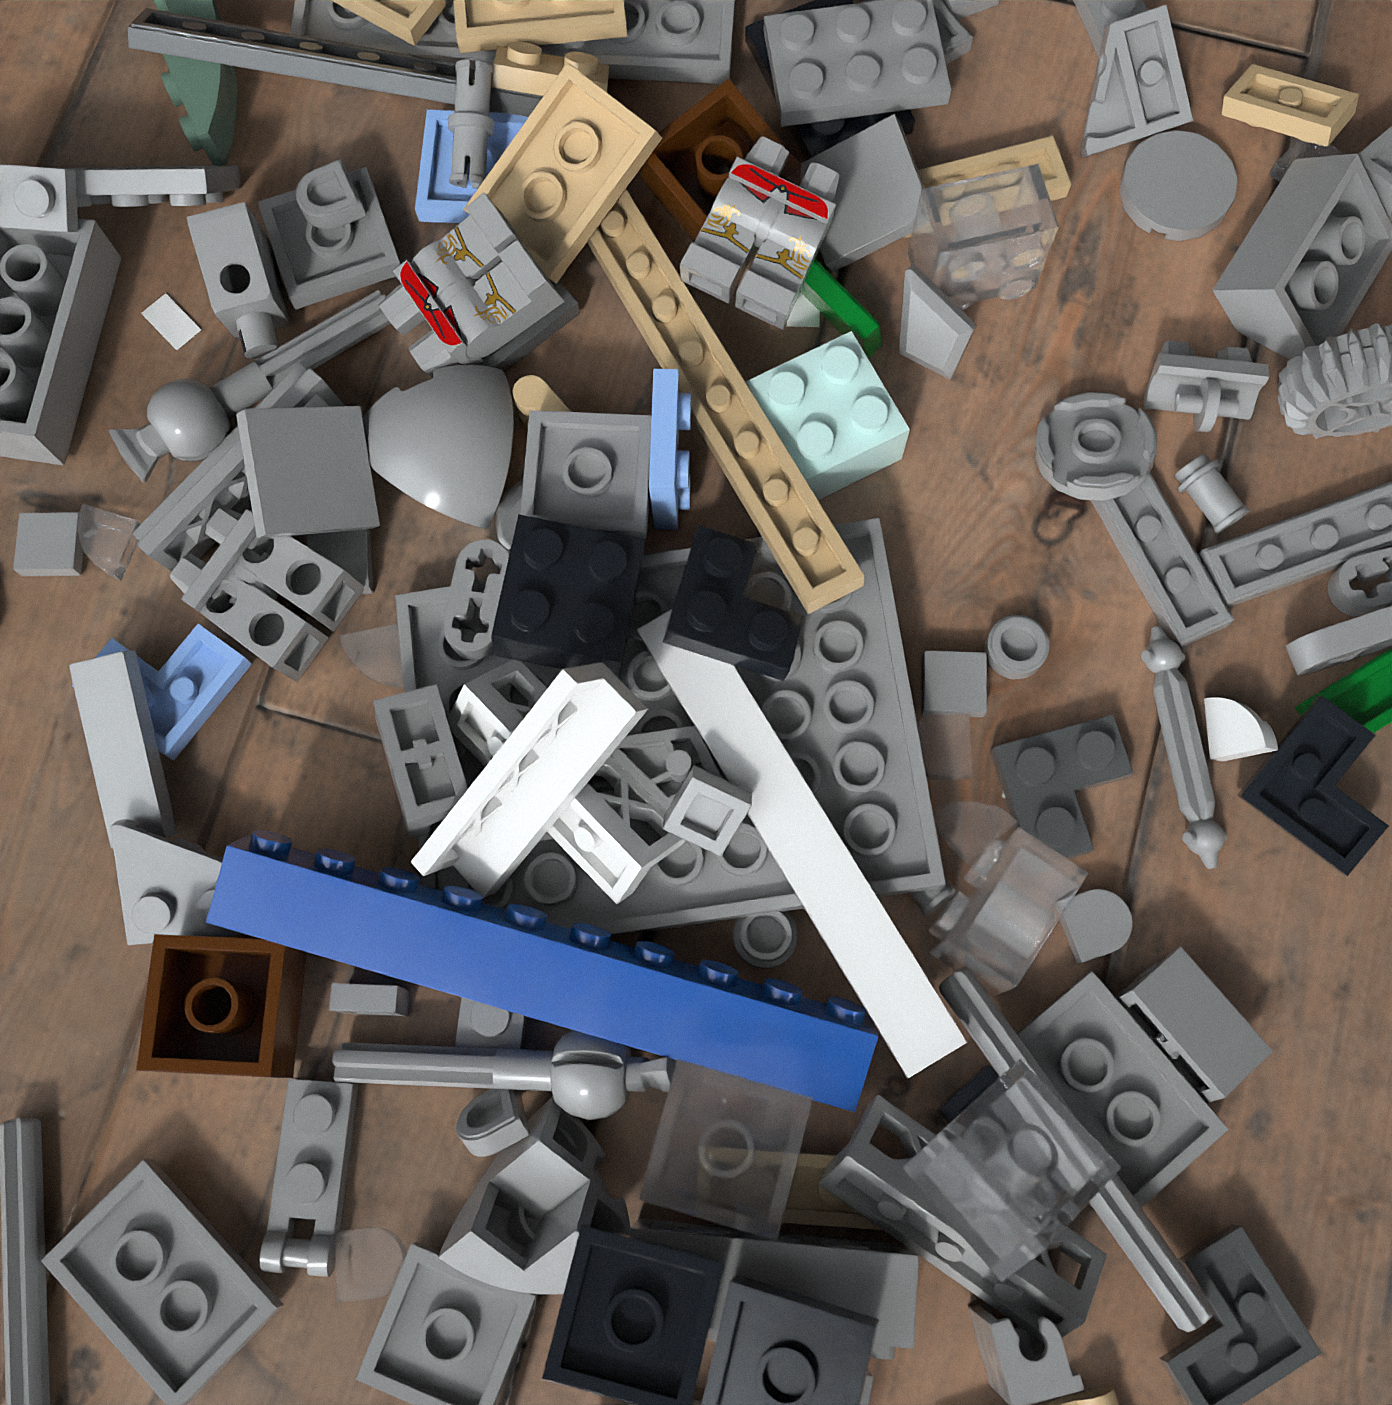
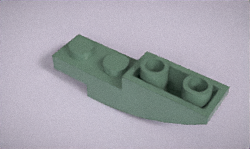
[153,0,238,166]

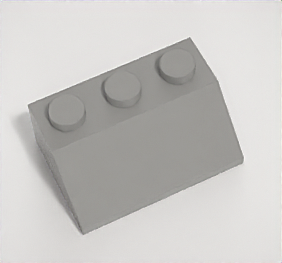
[1212,153,1392,360]

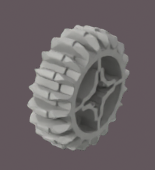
[1277,323,1392,439]

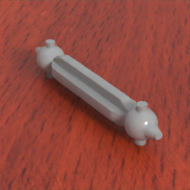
[1141,626,1227,869]

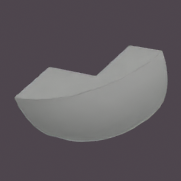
[362,365,513,530]
[438,1096,631,1295]

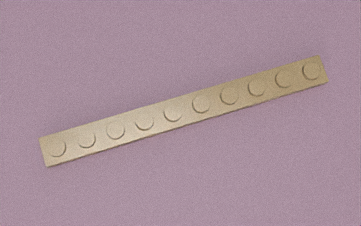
[587,189,864,614]

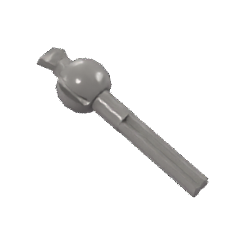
[108,290,391,483]
[332,1030,675,1120]

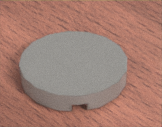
[1119,130,1238,241]
[1034,392,1158,501]

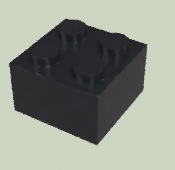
[491,514,645,678]

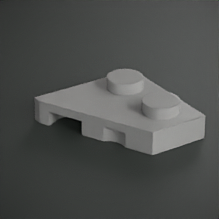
[1080,5,1193,158]

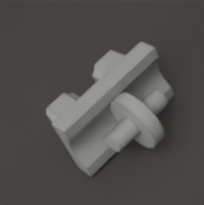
[1143,340,1269,432]

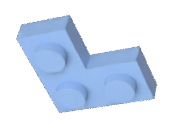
[649,369,691,530]
[72,624,252,761]

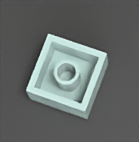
[745,331,910,500]

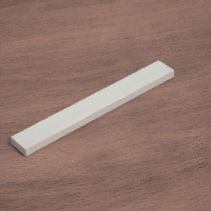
[637,609,967,1078]

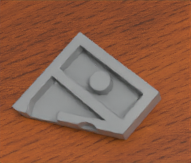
[110,819,244,945]

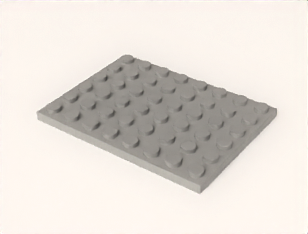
[395,518,946,937]

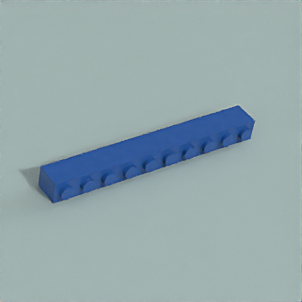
[206,830,879,1112]

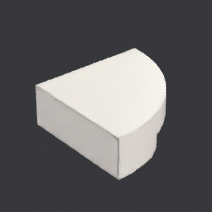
[1204,697,1278,762]

